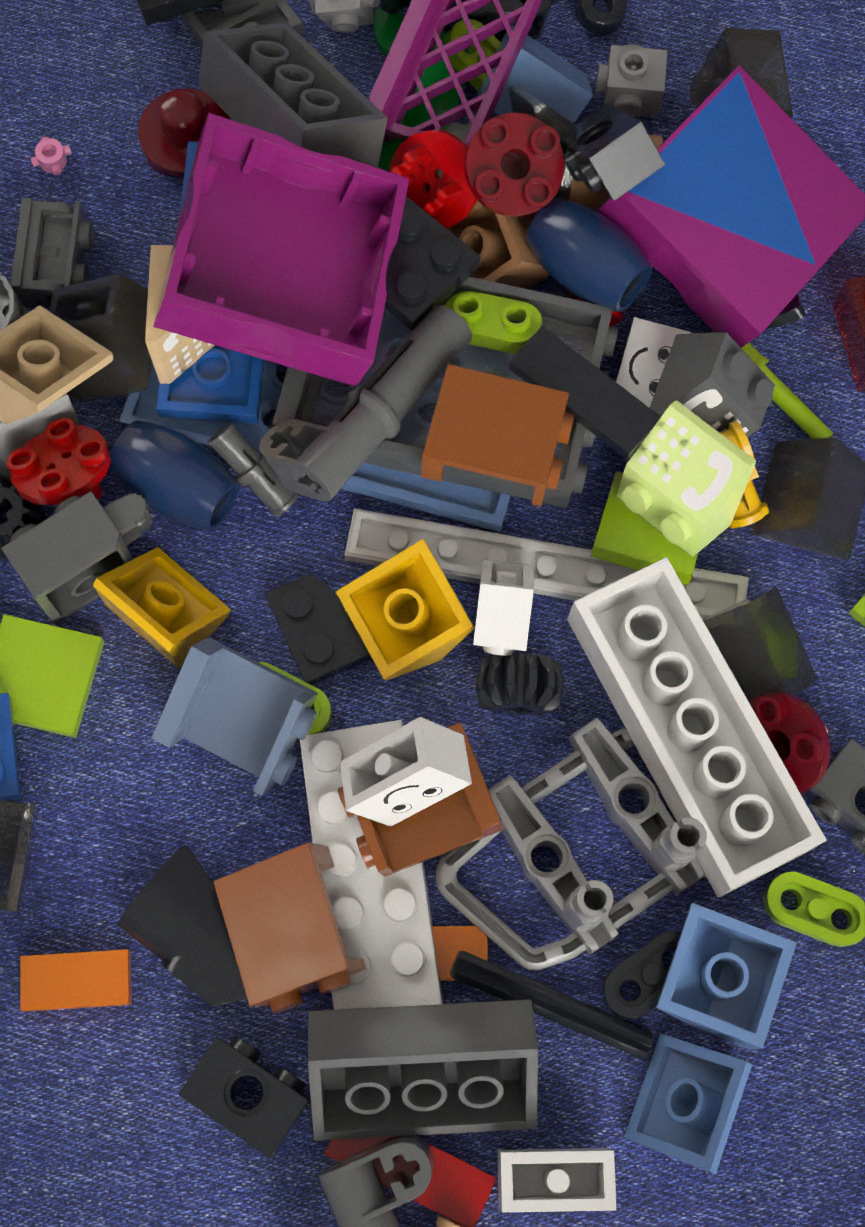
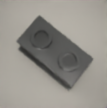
[10,197,94,310]

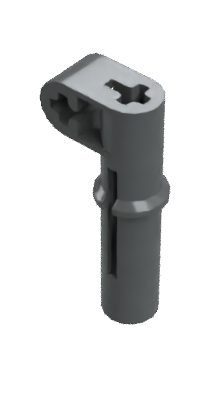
[259,305,472,502]
[317,1135,435,1227]

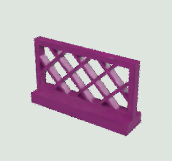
[368,0,542,145]

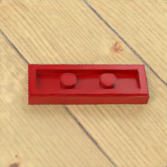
[324,1137,497,1227]

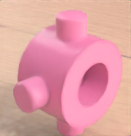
[30,137,72,175]

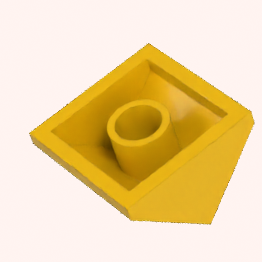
[336,539,475,681]
[93,547,231,669]

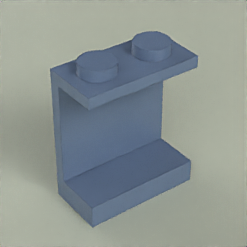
[151,637,318,796]

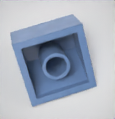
[656,903,797,1050]

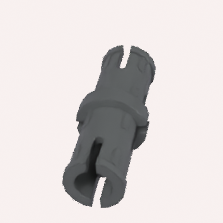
[207,421,299,517]

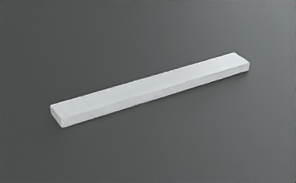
[345,508,749,629]

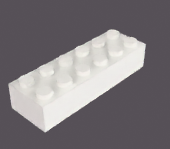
[567,557,827,898]

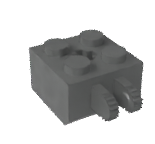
[1,491,154,625]

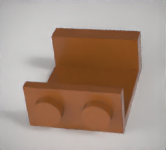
[421,364,575,506]
[338,722,504,877]
[213,843,367,1013]

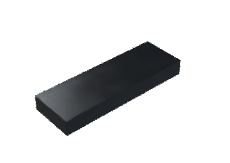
[509,326,661,460]

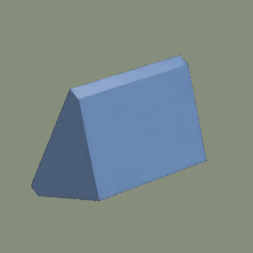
[477,26,593,142]
[624,1033,752,1174]

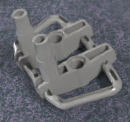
[435,718,707,970]

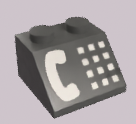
[649,332,775,438]

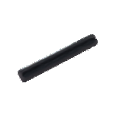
[450,951,654,1059]

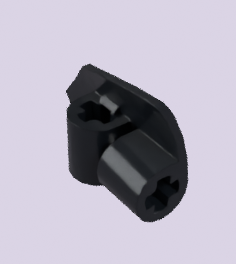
[118,845,247,1007]

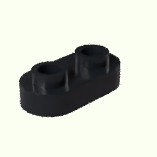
[602,931,681,1019]

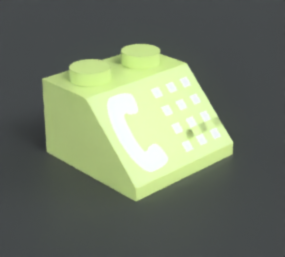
[616,400,756,557]

